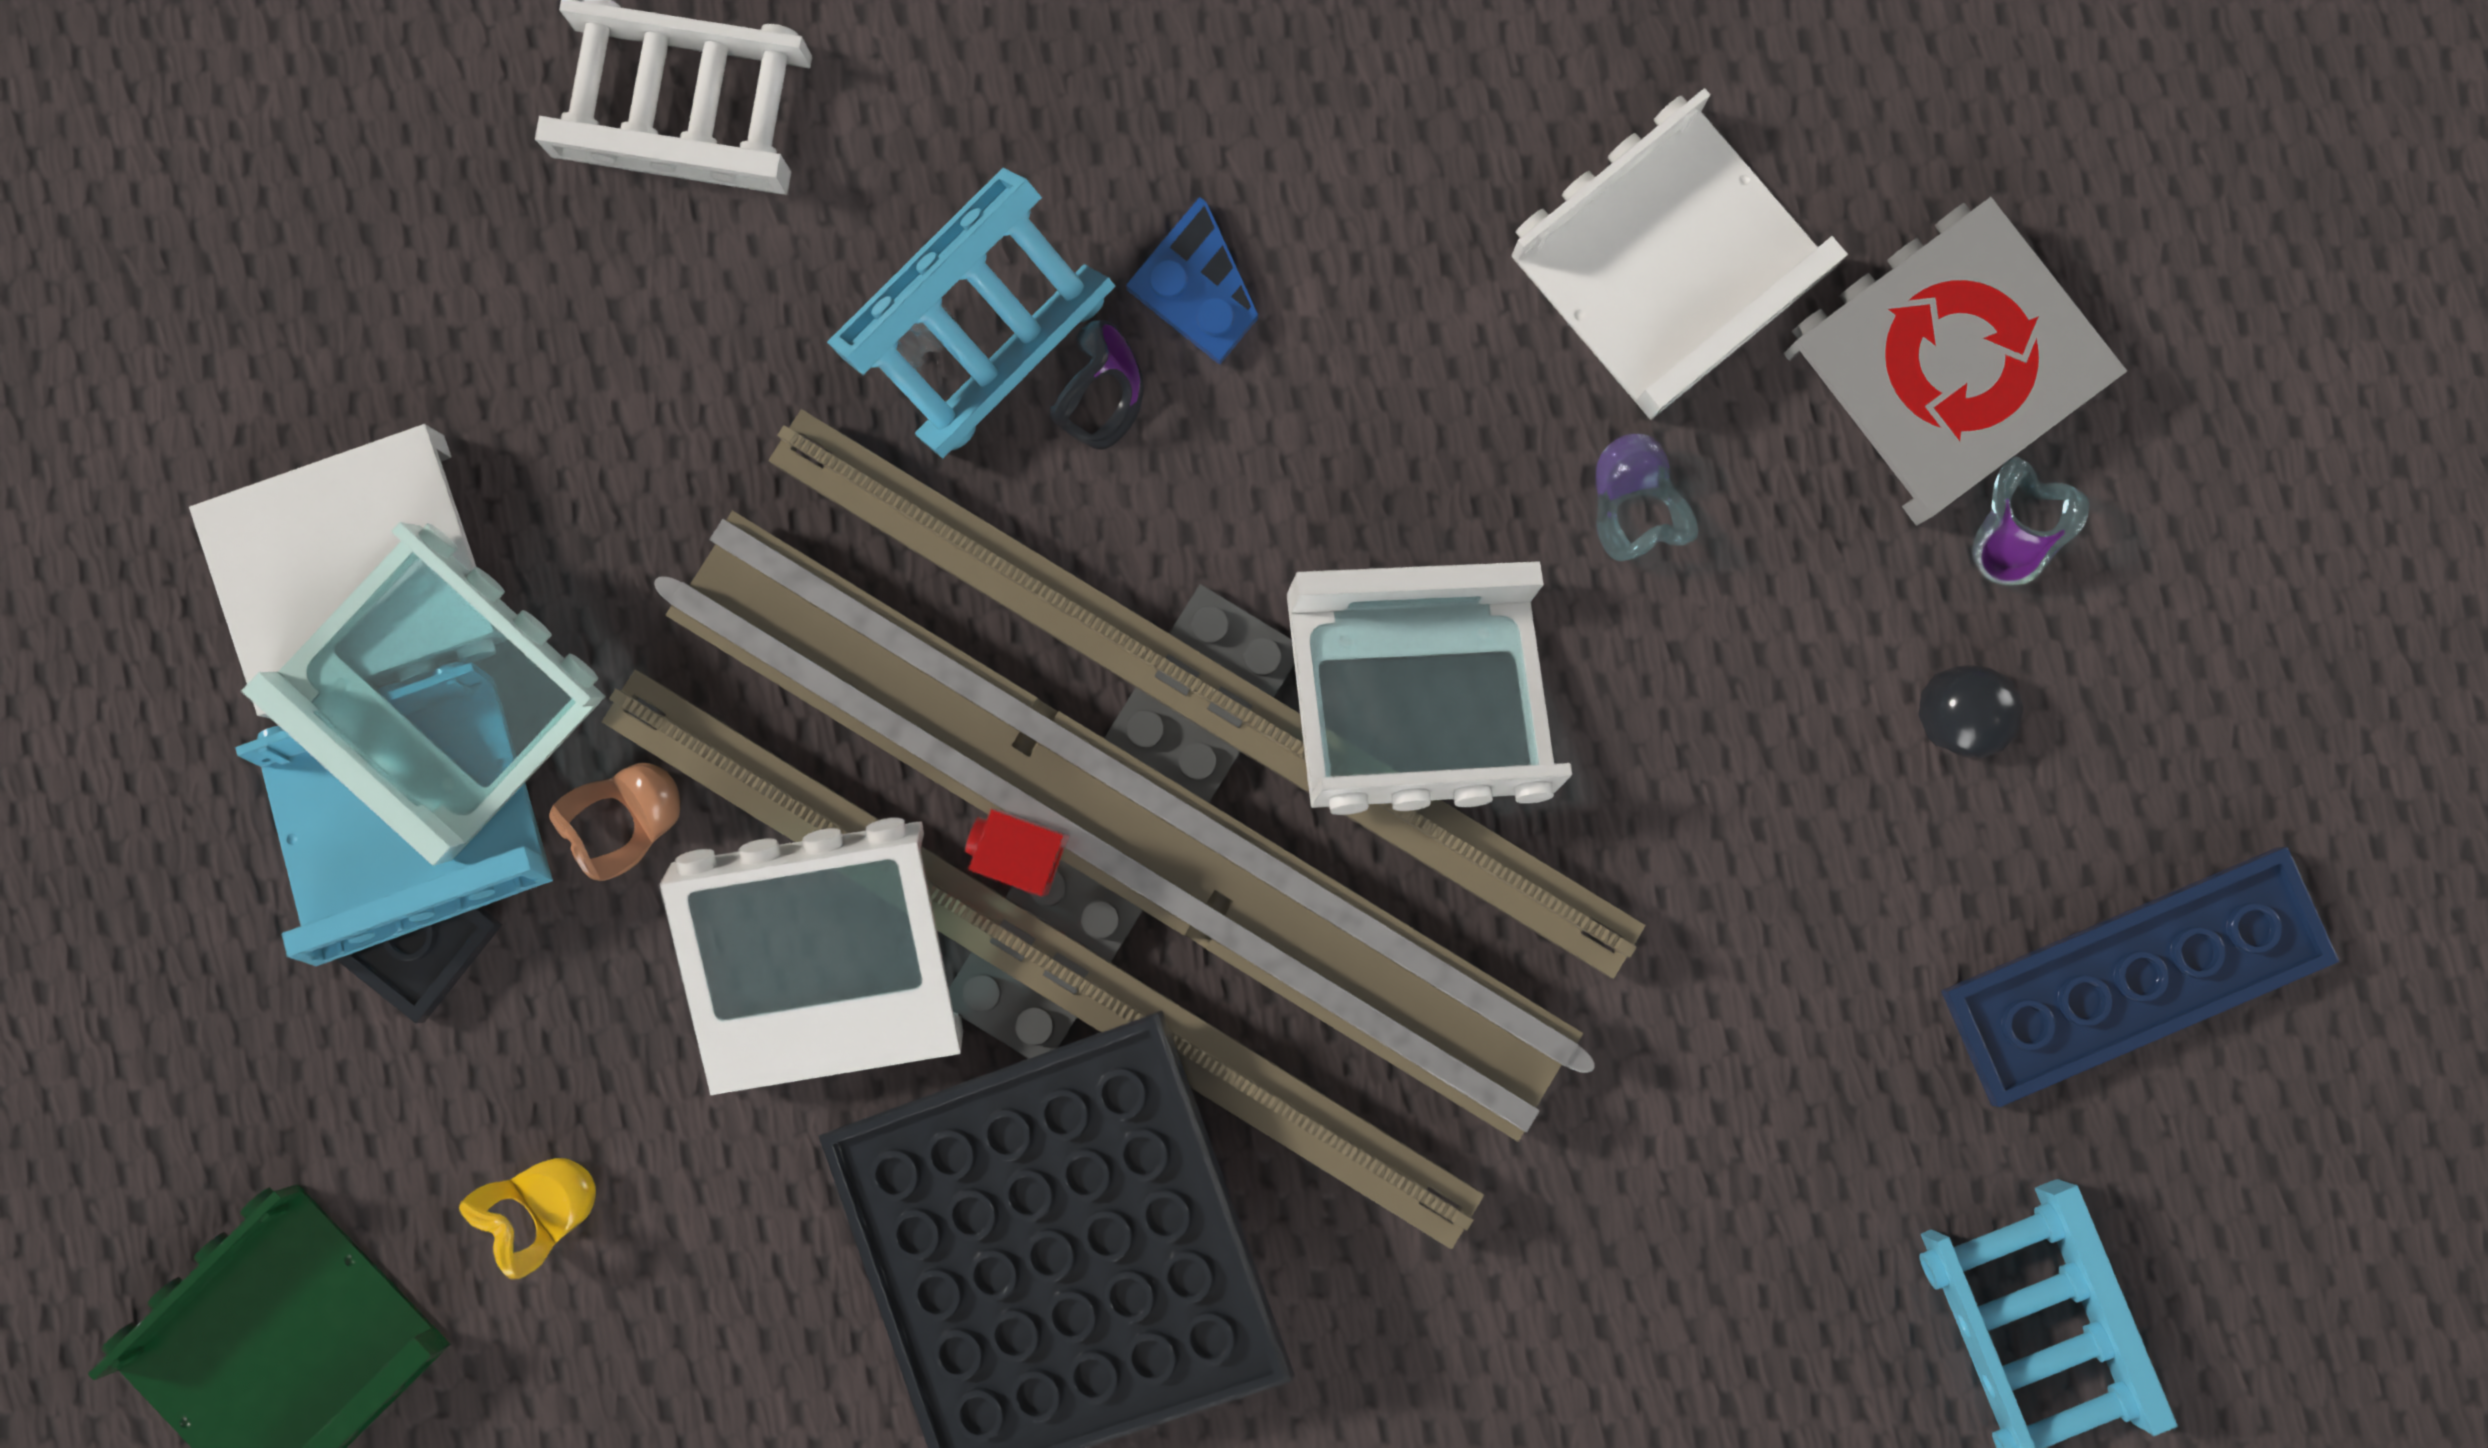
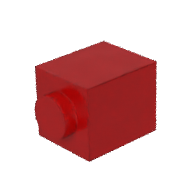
[965,809,1070,896]

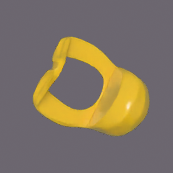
[459,1158,596,1279]

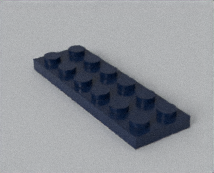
[1941,847,2340,1107]

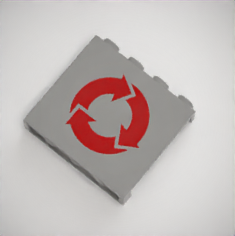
[1784,197,2127,526]

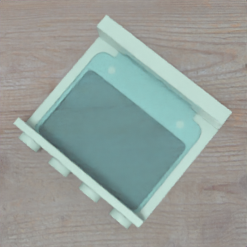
[241,522,606,866]

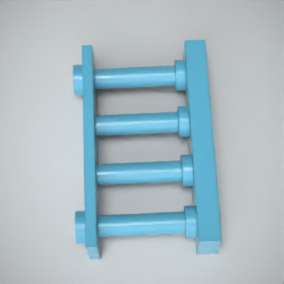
[827,168,1115,458]
[1919,1179,2178,1448]

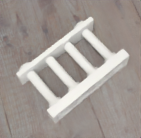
[535,0,812,195]

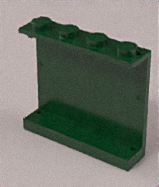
[88,1184,451,1448]

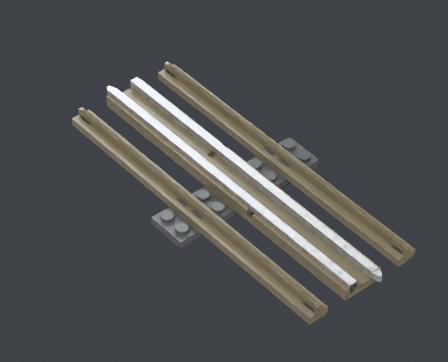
[601,409,1646,1250]

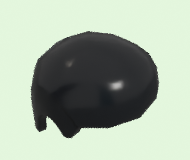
[1918,665,2024,758]

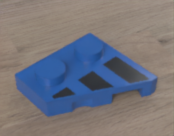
[1126,197,1258,365]

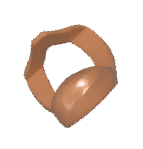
[549,763,681,881]

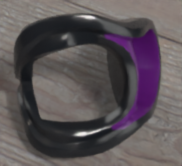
[1050,320,1143,450]

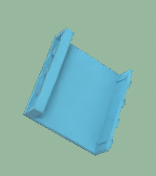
[235,662,553,966]

